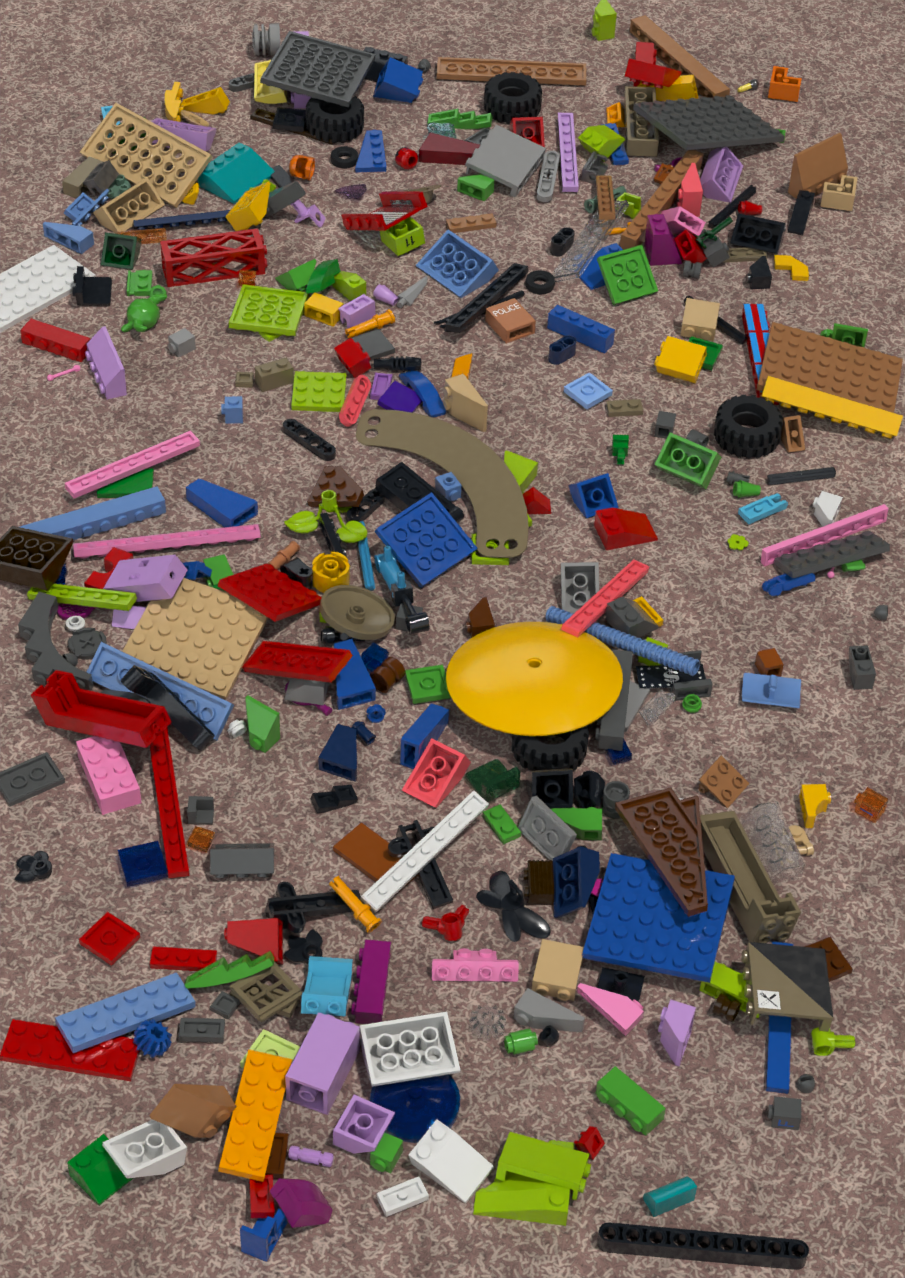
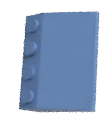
[416,229,499,298]

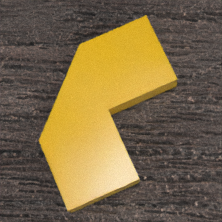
[774,255,809,281]

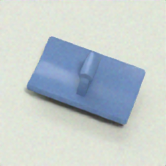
[742,673,801,708]

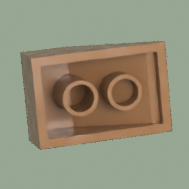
[149,1084,237,1138]

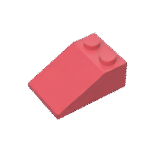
[676,163,703,217]
[402,738,471,808]

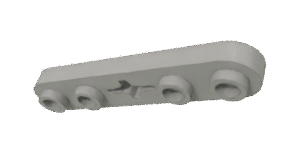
[537,151,560,202]

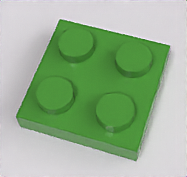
[405,665,451,704]

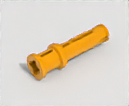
[345,309,395,338]
[329,876,382,933]

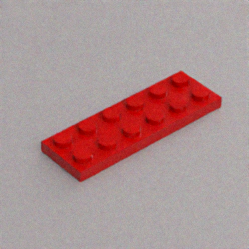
[242,641,353,683]
[0,1019,140,1082]

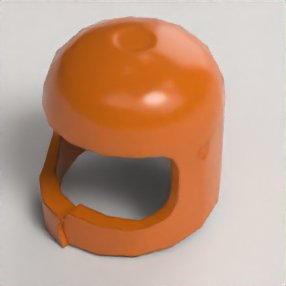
[289,155,315,181]

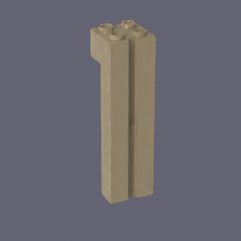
[700,811,801,943]

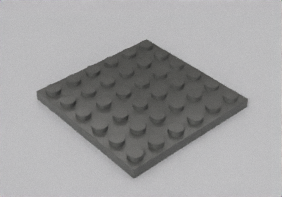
[260,31,375,107]

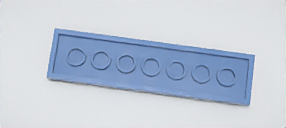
[87,642,234,740]

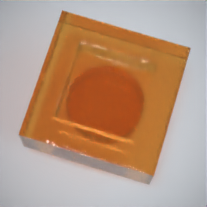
[238,270,256,286]
[187,826,215,852]

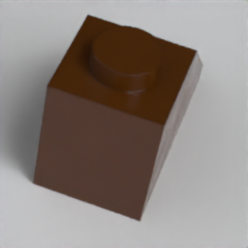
[465,597,495,638]

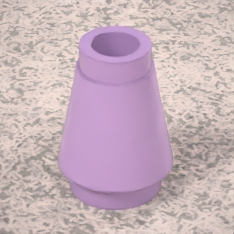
[373,284,399,306]

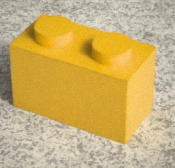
[304,292,344,327]

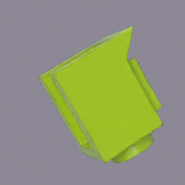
[615,192,641,220]

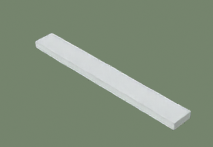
[360,791,489,913]

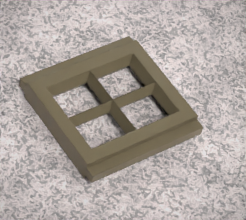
[230,962,302,1023]

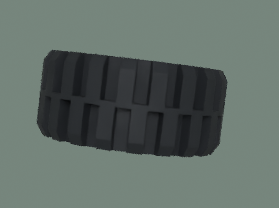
[484,72,542,124]
[306,96,364,143]
[714,395,783,459]
[512,725,589,771]

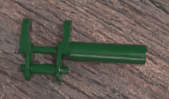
[695,216,733,249]

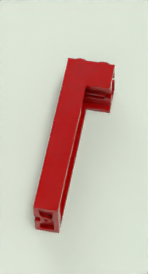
[31,670,172,748]

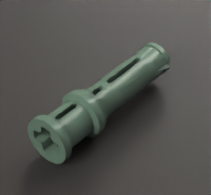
[584,186,626,213]

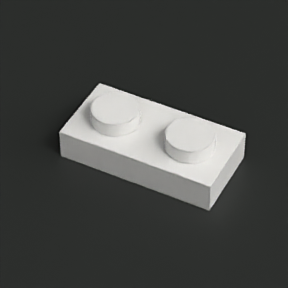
[377,1176,429,1217]

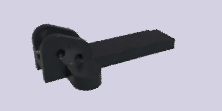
[387,820,453,909]
[265,882,363,933]

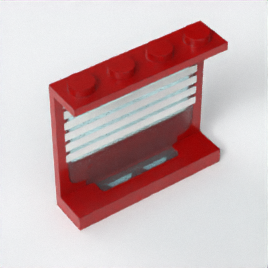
[341,191,428,231]

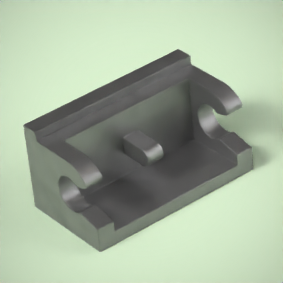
[581,151,609,184]
[83,161,119,195]

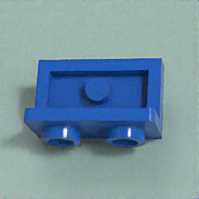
[183,561,212,580]

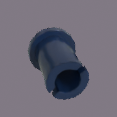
[351,721,376,745]

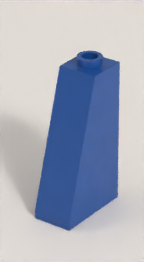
[186,478,258,527]
[334,639,376,710]
[400,703,449,769]

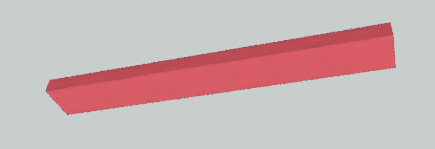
[561,559,650,637]

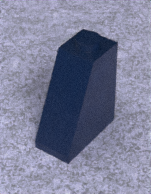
[318,724,357,782]

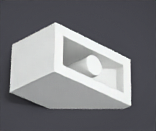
[813,491,843,527]

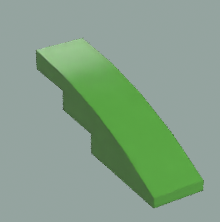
[428,109,492,129]
[185,951,275,988]

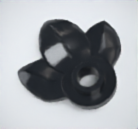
[14,851,52,882]
[284,929,323,964]

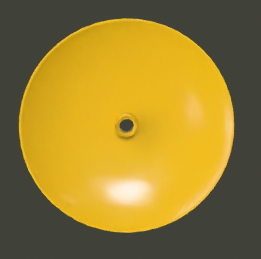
[446,622,623,736]

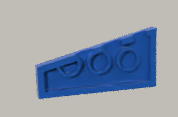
[355,130,386,173]

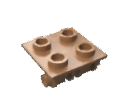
[698,755,750,808]

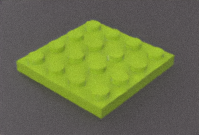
[229,284,308,336]

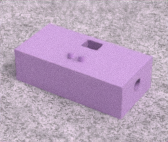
[103,555,187,602]

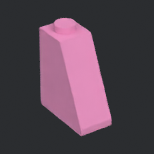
[661,206,706,236]

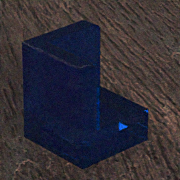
[361,642,389,673]

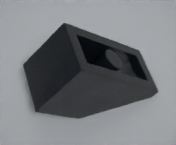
[746,256,772,290]

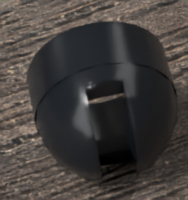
[540,1025,559,1045]

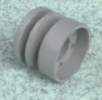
[252,23,280,56]

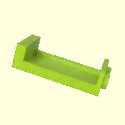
[495,1132,592,1200]

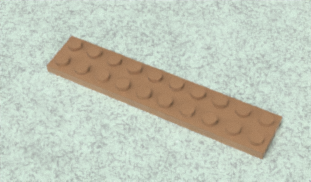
[437,57,586,86]

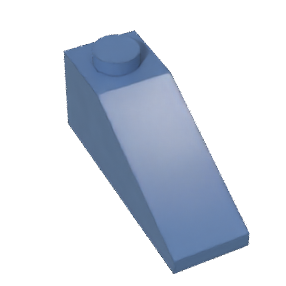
[43,222,94,254]

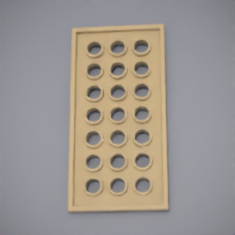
[80,103,213,208]

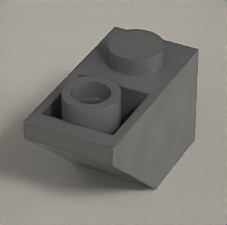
[849,645,876,690]

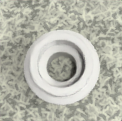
[66,616,85,633]
[227,720,247,738]

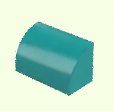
[643,1176,697,1217]

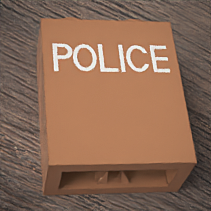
[485,298,536,344]

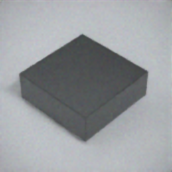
[210,991,241,1020]

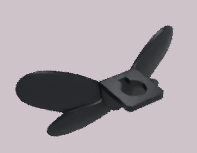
[476,871,551,942]

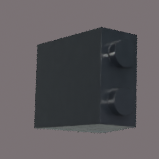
[526,768,573,809]

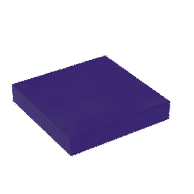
[377,381,423,413]

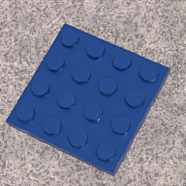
[375,492,478,588]

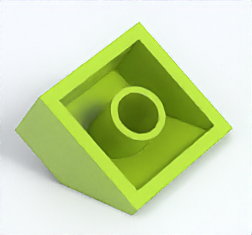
[592,0,617,41]
[578,125,625,162]

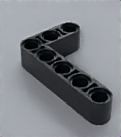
[120,665,215,751]

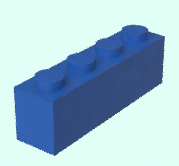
[547,305,615,354]

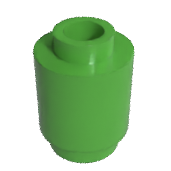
[504,1028,538,1055]

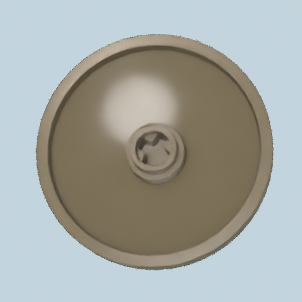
[319,585,395,640]

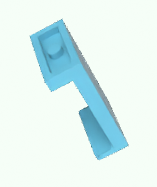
[301,956,353,1016]

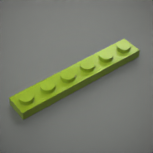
[27,584,137,611]

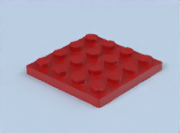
[218,563,322,622]

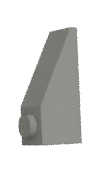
[514,988,585,1032]

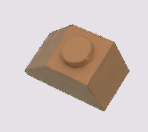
[780,415,805,453]

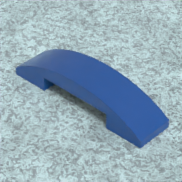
[399,371,446,417]

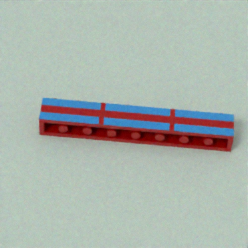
[742,304,779,405]

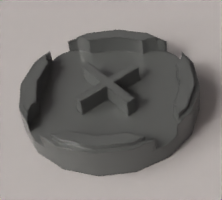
[68,627,107,660]

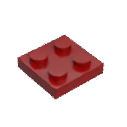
[79,912,141,966]

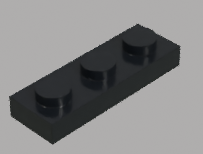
[319,512,347,557]

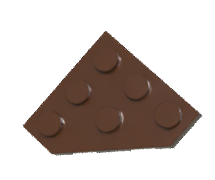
[307,466,364,507]

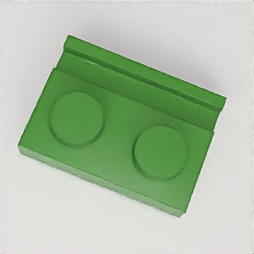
[127,270,153,296]

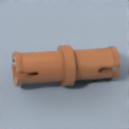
[267,541,300,570]

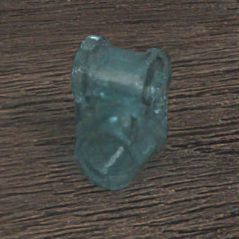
[426,123,456,139]

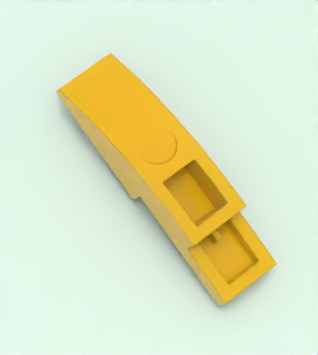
[165,82,184,122]

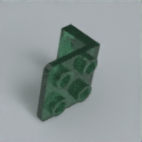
[465,759,521,802]

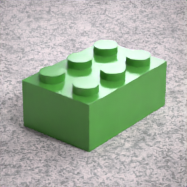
[654,433,722,489]

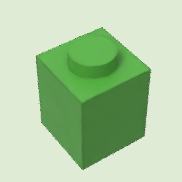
[370,1133,403,1173]

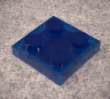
[117,841,168,887]

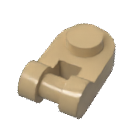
[784,825,814,858]

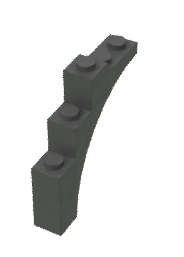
[18,592,94,691]

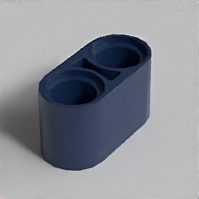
[548,335,577,365]

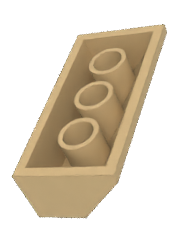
[93,178,165,234]

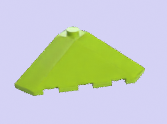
[473,1140,574,1226]

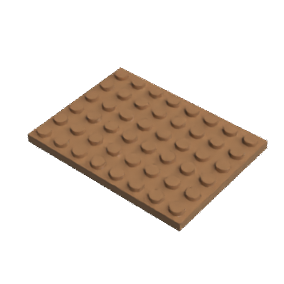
[756,322,903,413]

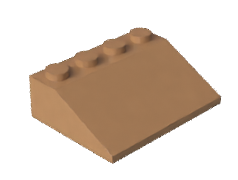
[788,133,848,199]

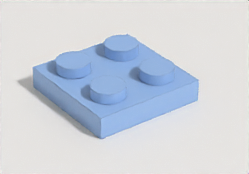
[564,372,613,410]

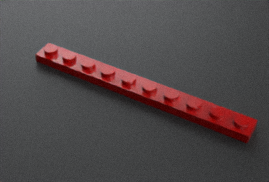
[149,728,189,878]

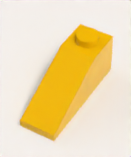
[181,87,230,115]

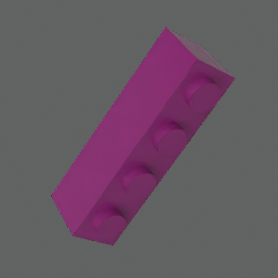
[351,939,391,1024]

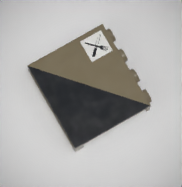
[741,942,833,1032]

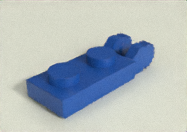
[762,573,815,596]

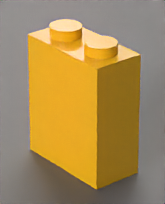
[654,336,707,384]

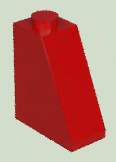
[224,918,283,965]

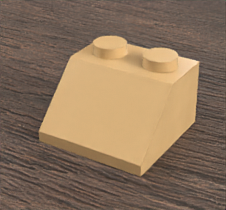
[681,298,720,341]

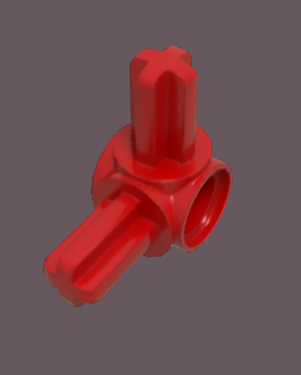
[422,905,469,941]

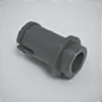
[726,471,750,485]

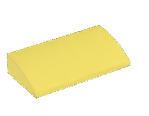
[254,60,287,104]

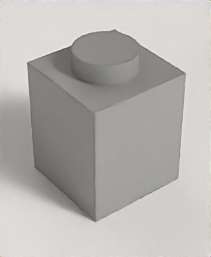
[168,328,196,357]

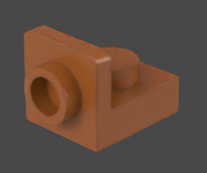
[653,163,674,184]

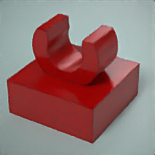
[574,1126,605,1160]

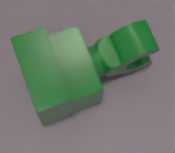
[611,435,629,465]

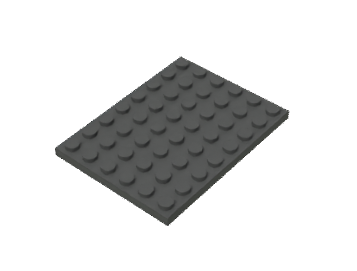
[633,95,785,150]

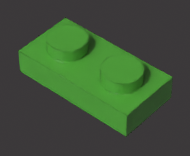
[483,804,521,845]

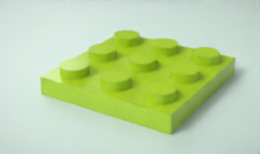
[291,371,347,412]

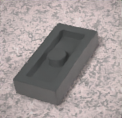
[179,1018,225,1043]

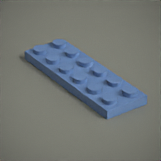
[55,972,196,1053]

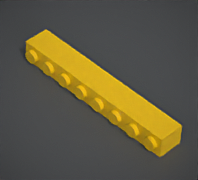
[761,376,903,439]

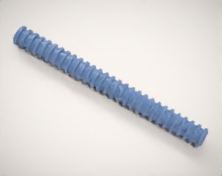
[545,606,700,676]

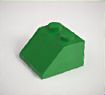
[67,1134,133,1206]

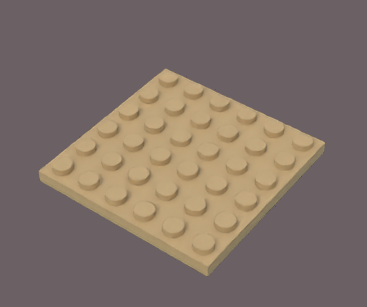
[122,578,268,700]

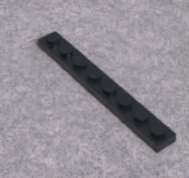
[445,263,529,333]

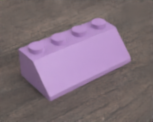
[151,118,216,152]
[700,147,743,202]
[85,326,127,400]

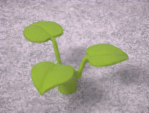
[284,490,368,543]

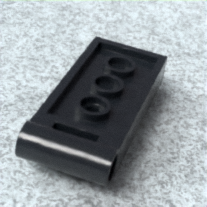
[375,462,464,523]

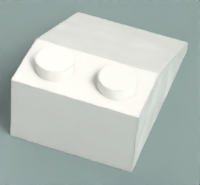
[102,1120,187,1178]
[408,1120,494,1203]

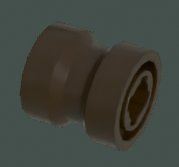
[712,993,741,1022]

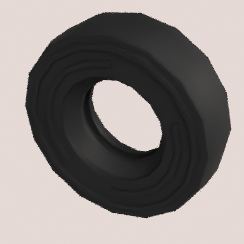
[331,146,359,169]
[525,270,555,295]

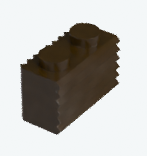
[523,860,554,905]

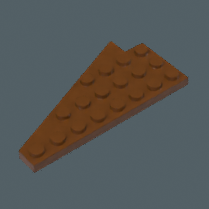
[615,787,708,917]

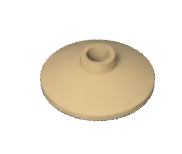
[180,110,209,127]

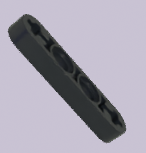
[283,419,336,461]

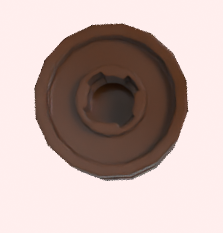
[370,657,406,693]

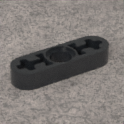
[347,489,385,522]

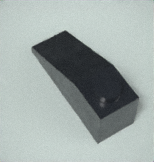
[788,190,815,236]

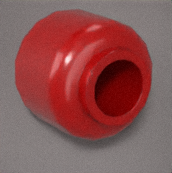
[395,147,418,170]

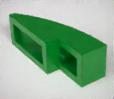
[306,259,341,294]

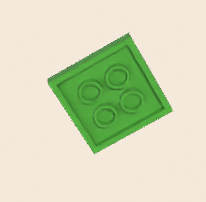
[597,245,658,305]

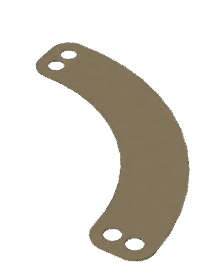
[356,409,529,558]

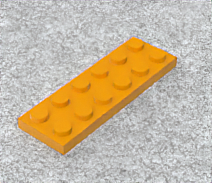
[218,1049,292,1182]

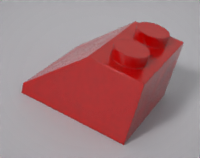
[510,117,545,148]

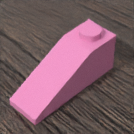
[577,983,644,1036]

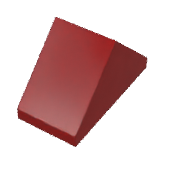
[523,487,551,514]

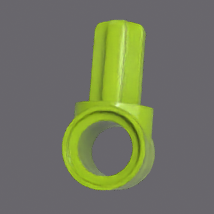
[811,1027,855,1056]

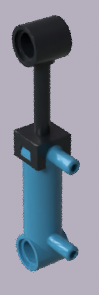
[374,546,430,634]

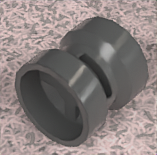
[683,260,702,279]

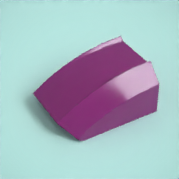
[270,1178,333,1228]

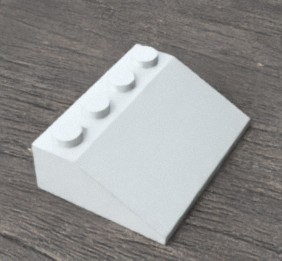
[360,1012,460,1087]

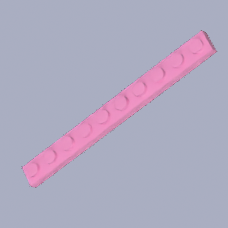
[73,524,261,559]

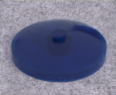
[370,1074,460,1143]

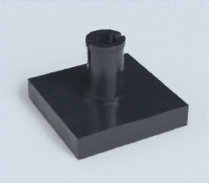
[597,967,645,1002]

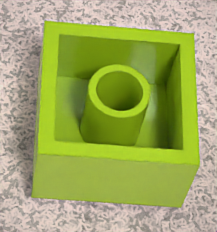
[380,214,425,256]

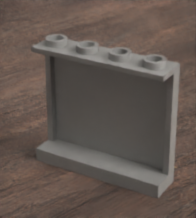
[465,125,546,197]

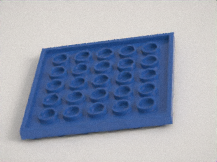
[582,853,735,983]

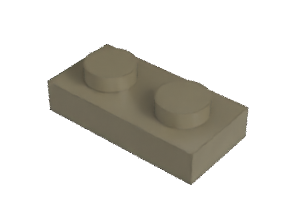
[606,399,643,417]

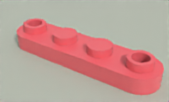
[339,375,371,427]

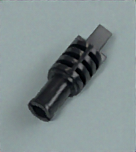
[374,356,421,372]

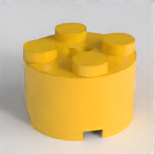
[312,552,350,593]

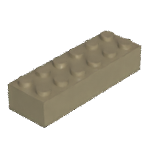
[624,86,659,157]

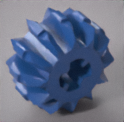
[133,1019,172,1058]

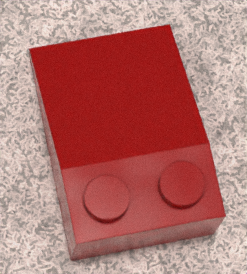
[594,507,658,551]

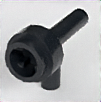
[320,626,365,646]

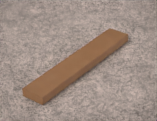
[596,176,615,220]

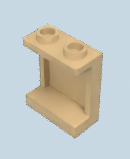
[532,939,584,1001]

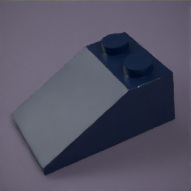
[553,846,600,918]

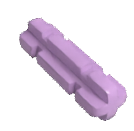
[288,1146,334,1167]

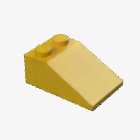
[225,181,270,231]

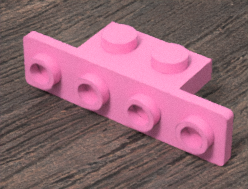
[432,948,519,982]

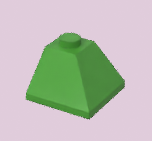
[275,259,317,291]
[832,323,868,347]
[245,695,280,753]

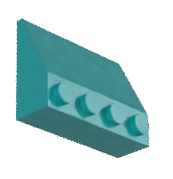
[198,142,275,204]

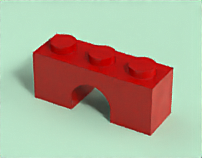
[84,547,133,589]

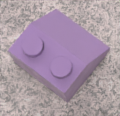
[658,999,696,1066]
[333,1095,395,1154]

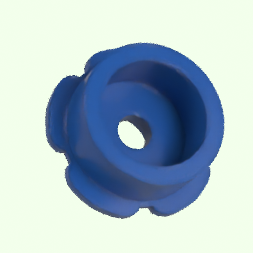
[366,704,386,723]

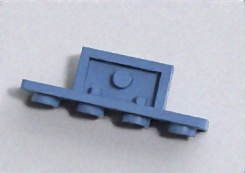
[64,189,109,226]

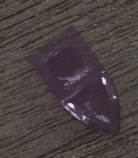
[335,184,367,199]

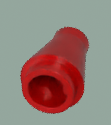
[738,200,762,215]

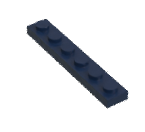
[133,210,230,231]

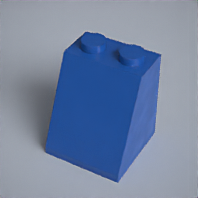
[373,57,423,103]

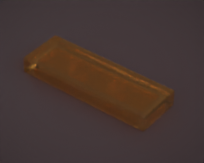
[117,228,167,244]

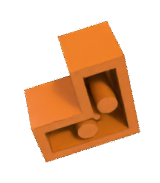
[768,66,802,102]

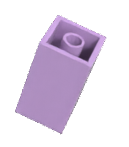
[285,1012,360,1115]

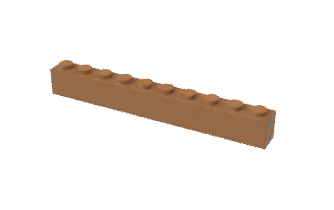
[630,15,730,98]
[619,150,704,250]

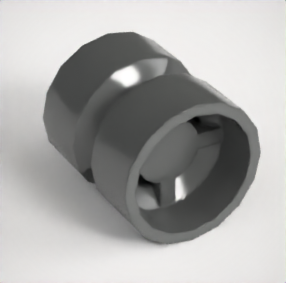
[601,781,630,819]

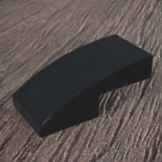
[310,785,358,813]

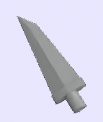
[397,276,427,308]

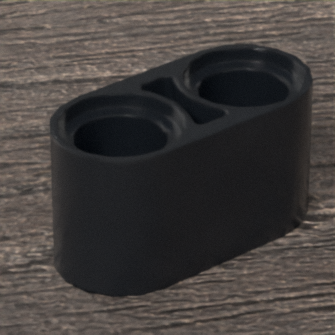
[550,227,575,257]

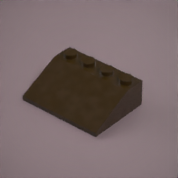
[0,526,74,591]

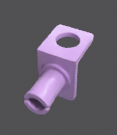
[291,199,326,228]

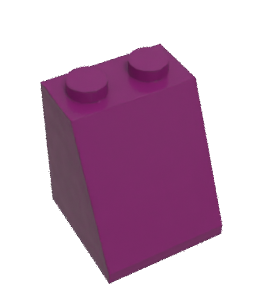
[644,214,682,266]

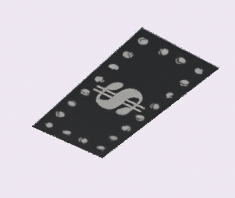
[636,664,706,689]

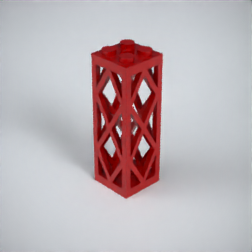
[160,228,268,287]

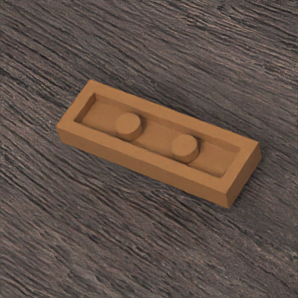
[446,213,497,233]

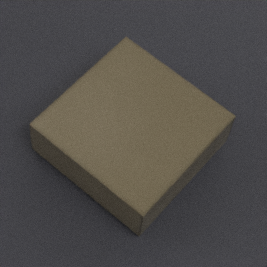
[235,372,254,388]

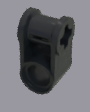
[280,557,313,590]

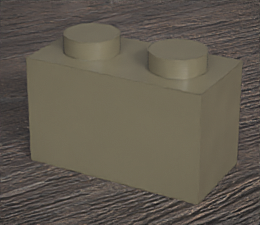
[255,357,294,392]

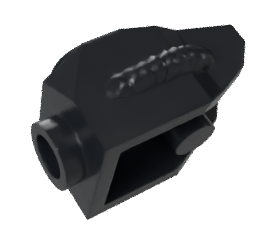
[574,771,605,808]

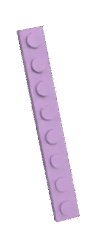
[557,113,579,192]

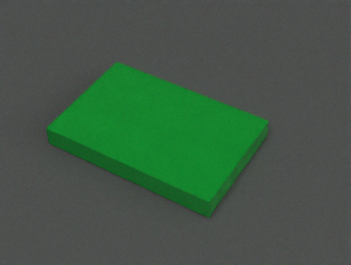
[97,469,154,498]

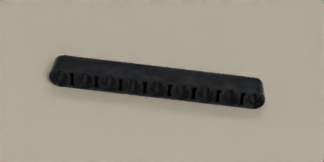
[597,1222,809,1270]

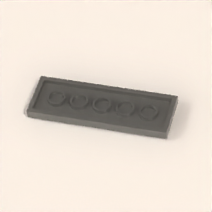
[774,531,890,578]

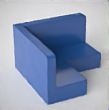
[240,1208,288,1262]

